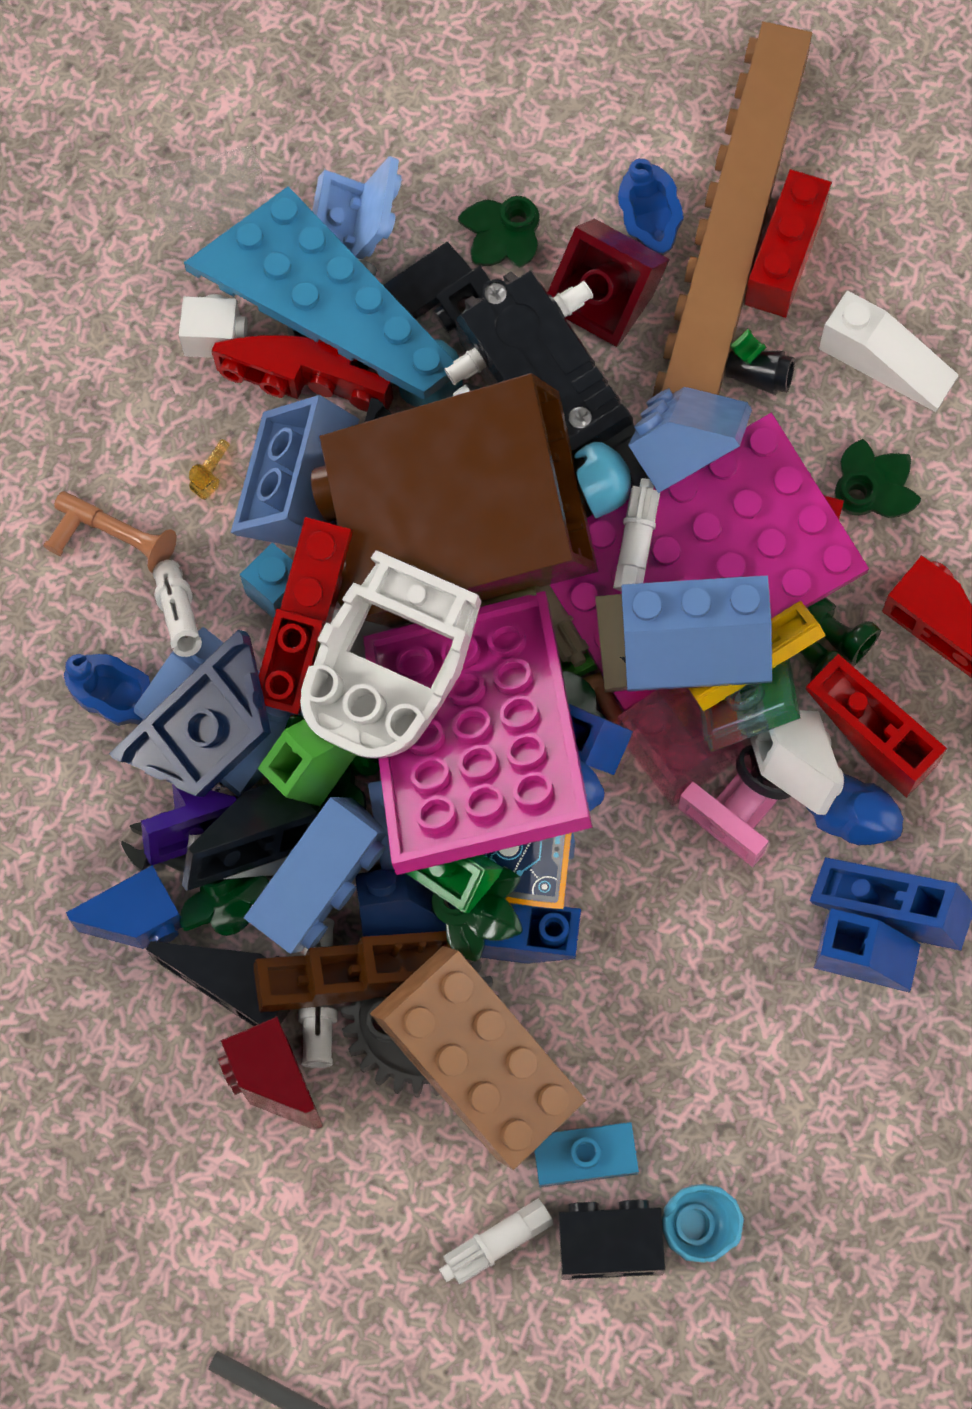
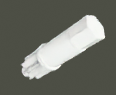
[613,478,660,591]
[439,1198,554,1285]

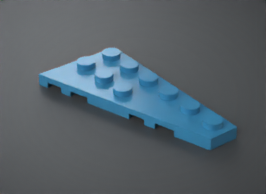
[184,186,454,400]

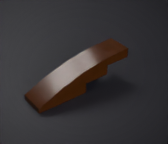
[253,931,451,1013]

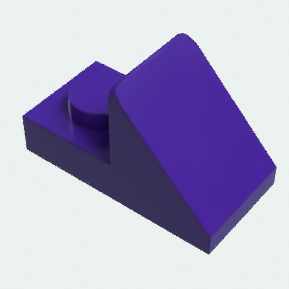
[141,784,237,865]

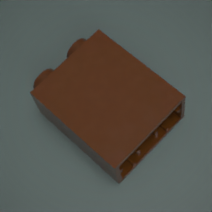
[311,373,598,628]

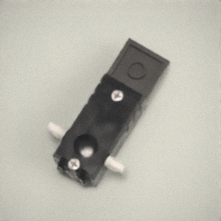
[444,270,649,518]

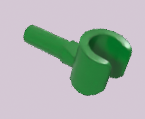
[730,328,767,365]

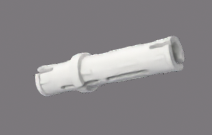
[153,560,202,657]
[298,918,337,1068]

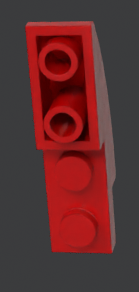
[211,335,394,412]
[259,517,353,715]

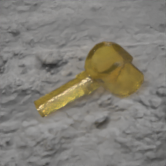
[189,439,230,500]

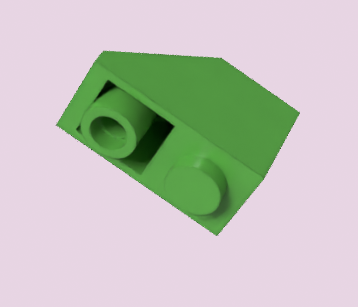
[257,719,356,806]

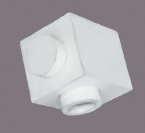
[179,294,248,358]

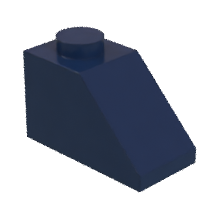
[355,869,457,937]

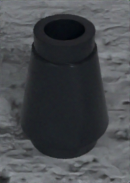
[726,351,795,395]

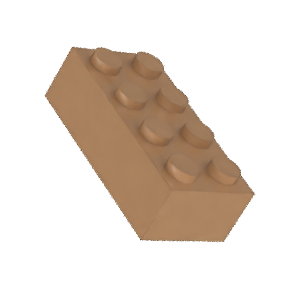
[370,946,586,1170]

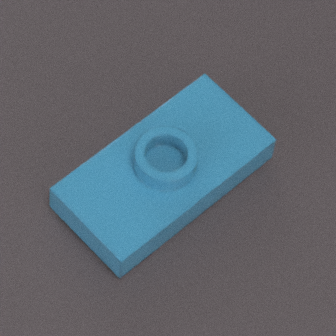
[534,1122,639,1188]

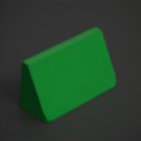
[406,854,503,913]

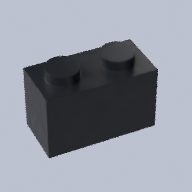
[558,1199,665,1280]

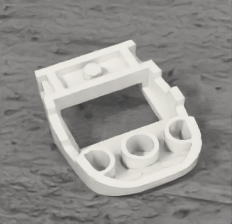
[300,550,481,758]

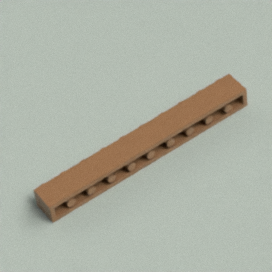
[653,21,813,396]

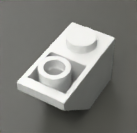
[750,710,844,815]

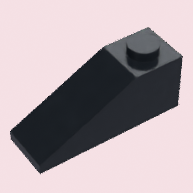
[182,783,317,891]
[146,941,290,1026]

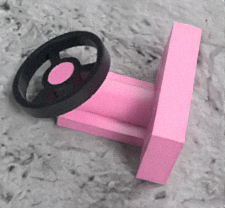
[678,745,791,867]

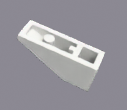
[819,290,959,412]

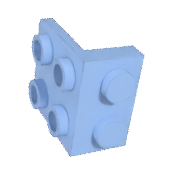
[312,156,402,259]

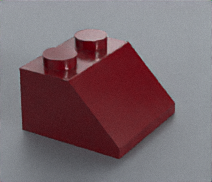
[547,218,670,347]
[217,1017,323,1130]

